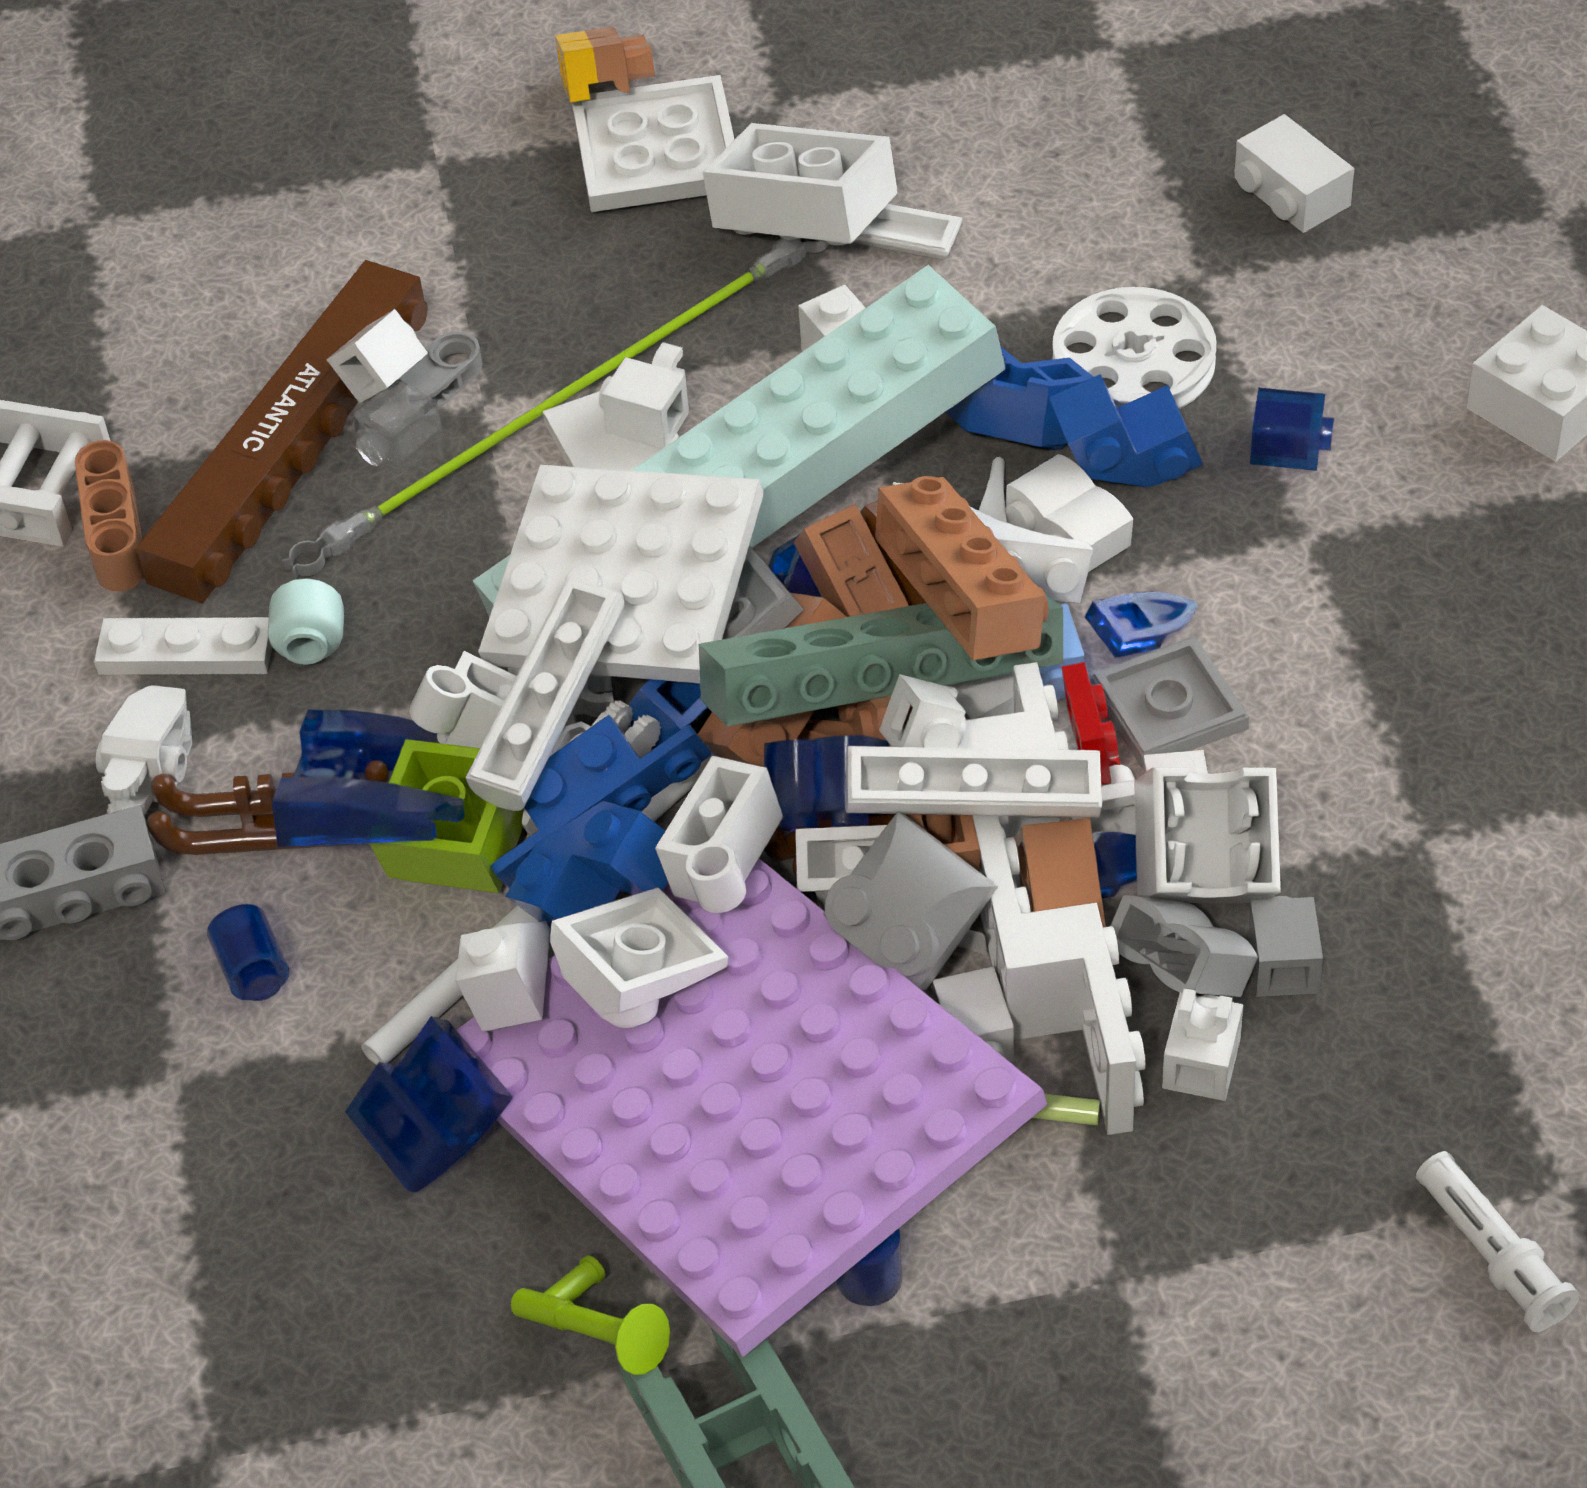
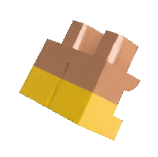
[555,27,655,103]

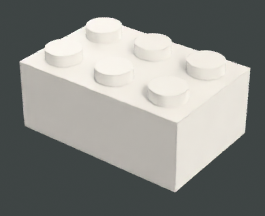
[702,123,898,245]

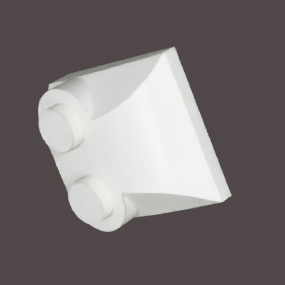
[550,888,728,1028]

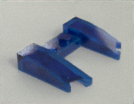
[272,709,465,847]

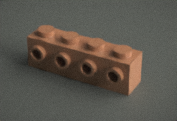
[875,476,1049,660]

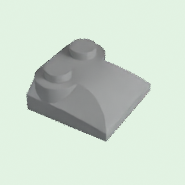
[823,812,998,990]

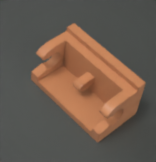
[794,504,909,617]
[1014,818,1106,927]

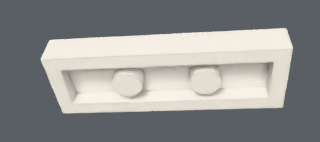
[94,617,272,675]

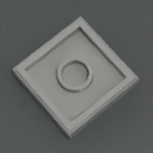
[1090,636,1249,768]

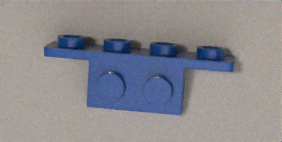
[491,715,711,889]

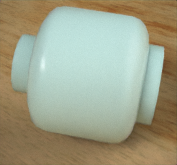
[268,578,344,665]

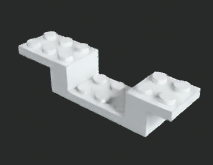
[958,662,1145,1135]

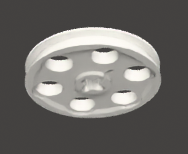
[1053,287,1216,409]

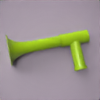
[511,1255,670,1375]

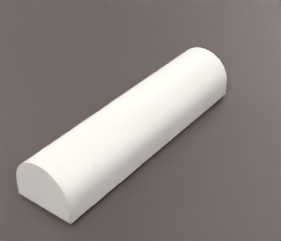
[466,576,625,811]
[846,746,1102,817]

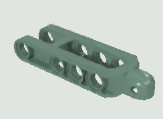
[617,1328,854,1488]

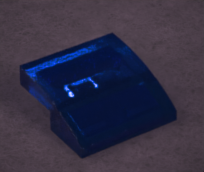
[345,1016,513,1193]

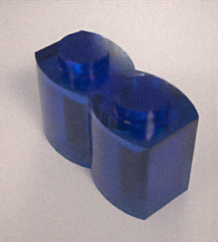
[764,735,889,831]

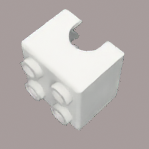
[1134,767,1281,903]

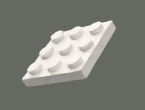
[572,75,735,212]

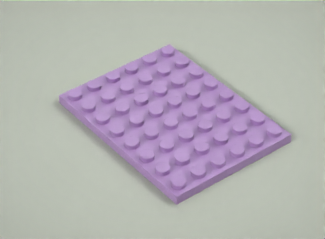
[431,858,1047,1358]

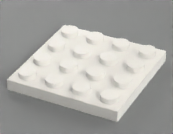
[478,465,764,683]

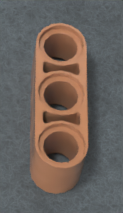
[75,440,144,592]

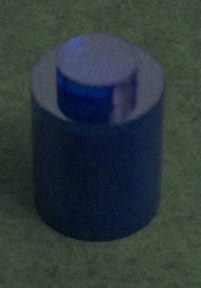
[207,904,290,1001]
[836,1228,903,1306]

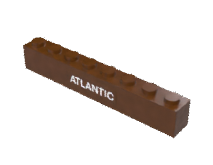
[136,260,428,604]

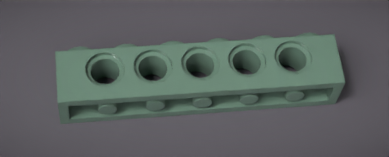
[698,594,1063,727]

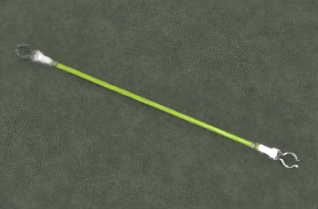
[282,238,829,580]

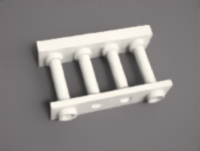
[0,400,110,547]

